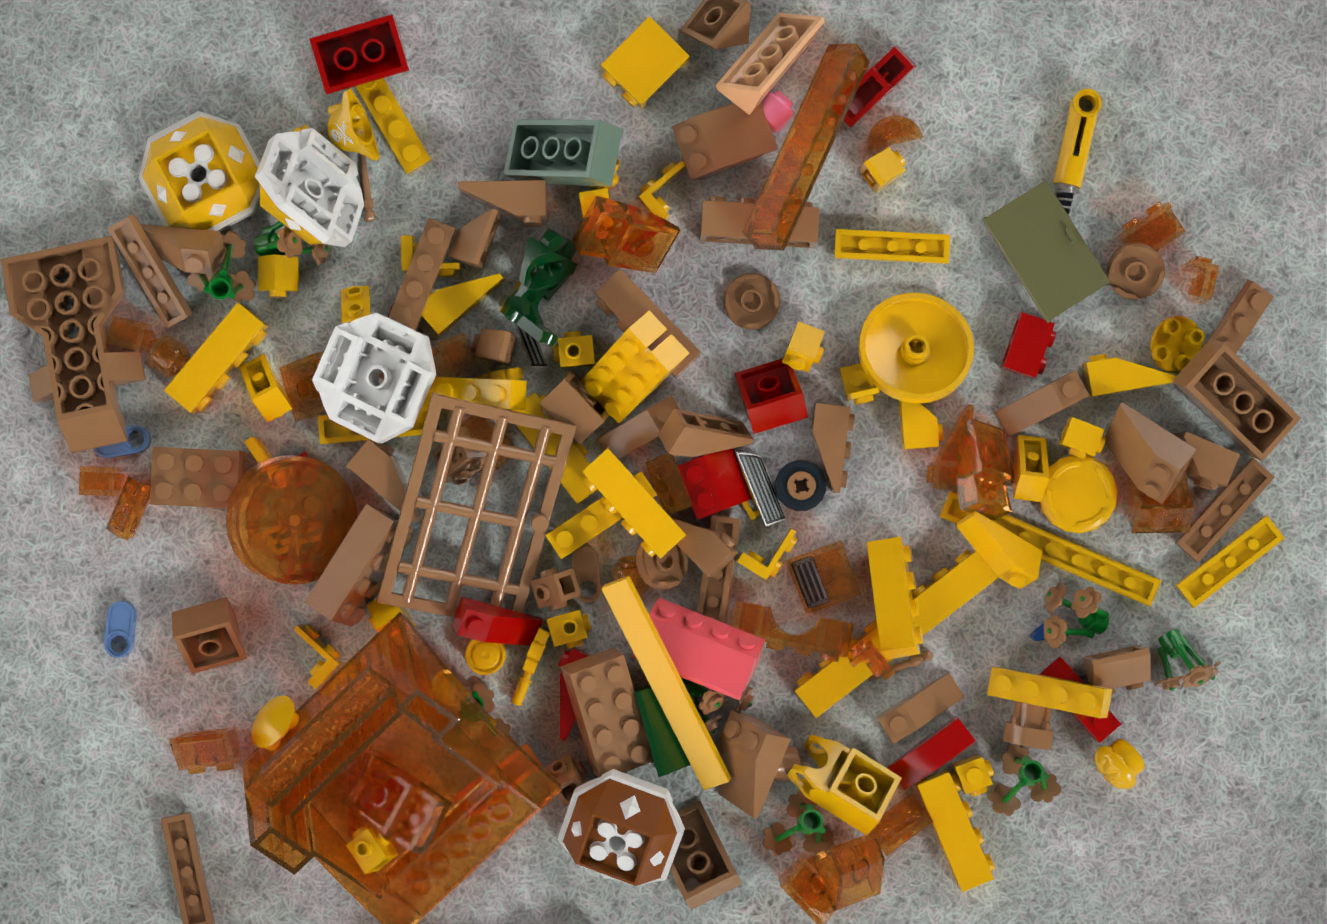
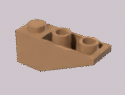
[811,403,855,493]

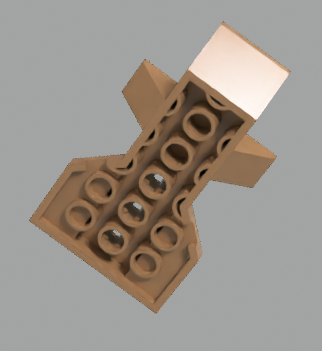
[0,236,146,453]

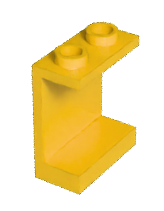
[601,16,690,109]

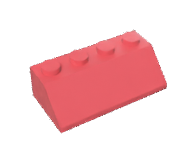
[632,597,765,701]

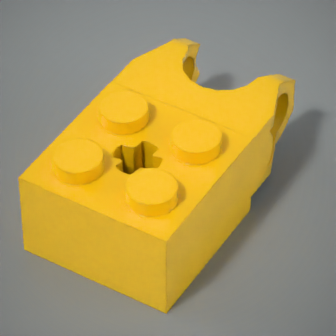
[787,735,902,835]

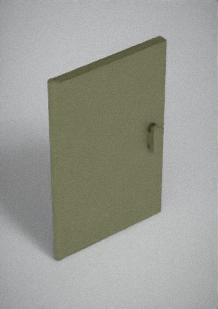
[982,180,1110,323]

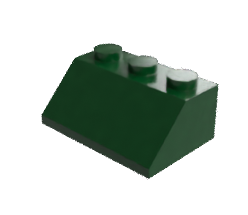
[635,684,691,777]

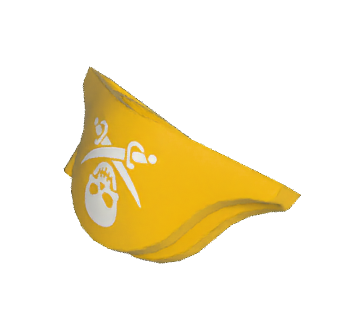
[327,88,380,161]

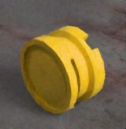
[465,640,507,675]

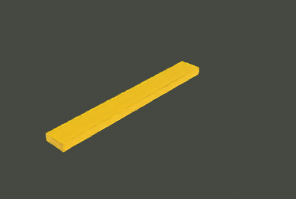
[939,490,1161,607]
[601,575,731,790]

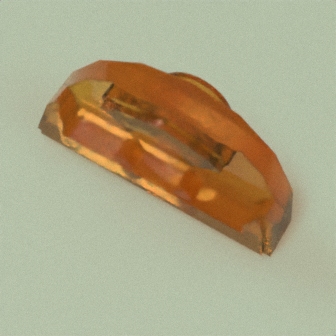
[867,116,923,152]

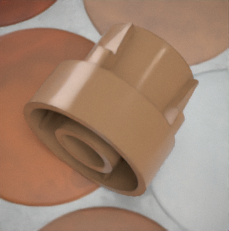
[1002,701,1054,750]

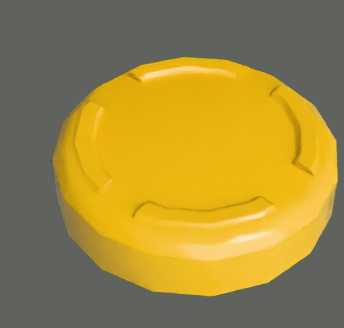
[1038,455,1118,533]

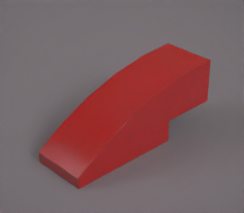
[831,45,917,128]
[887,716,976,790]

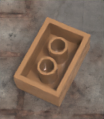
[150,447,245,509]

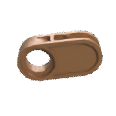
[571,546,601,603]

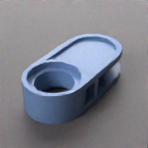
[94,426,151,458]
[104,601,137,658]

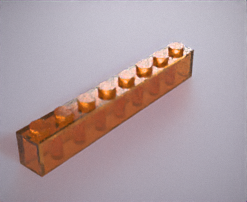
[742,43,870,250]

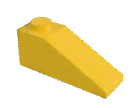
[422,273,505,336]
[1082,354,1176,397]
[956,511,1042,590]

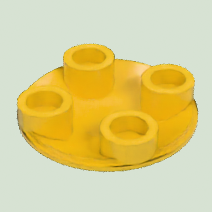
[1150,316,1205,373]
[251,695,299,751]

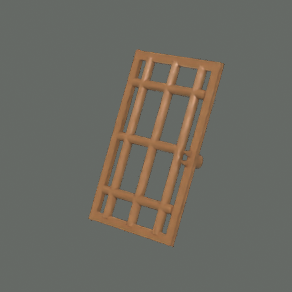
[376,393,577,617]

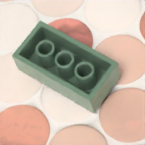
[504,119,622,187]

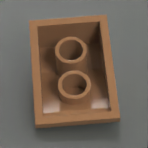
[672,102,778,180]
[458,180,548,227]
[1105,402,1197,504]
[346,439,422,522]
[718,711,791,819]
[670,800,742,910]

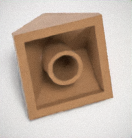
[680,0,751,50]
[448,208,502,270]

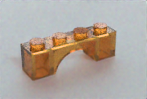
[732,601,854,662]

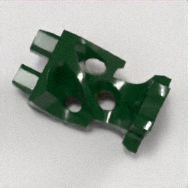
[499,228,580,347]

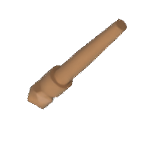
[360,155,375,222]
[868,650,933,681]

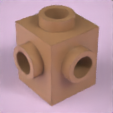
[530,567,581,610]
[545,753,588,807]

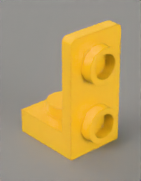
[639,160,686,224]
[401,235,461,277]
[341,285,371,324]
[839,363,880,405]
[736,528,797,580]
[293,624,342,690]

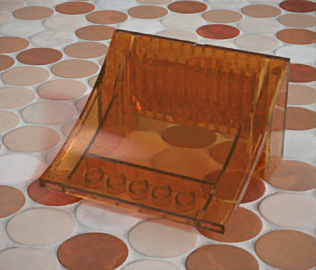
[242,612,562,924]

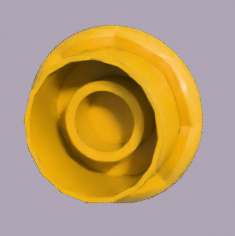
[1094,738,1145,789]

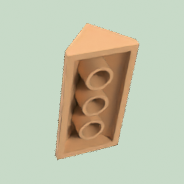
[715,12,825,115]

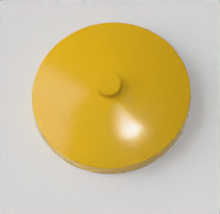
[858,293,974,403]

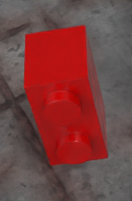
[1000,312,1057,379]

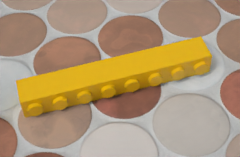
[794,549,999,718]

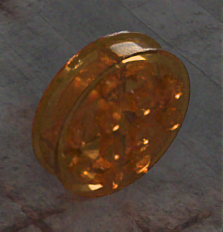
[226,455,357,585]

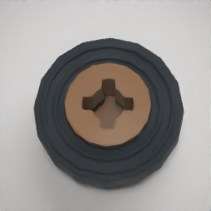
[775,460,826,511]

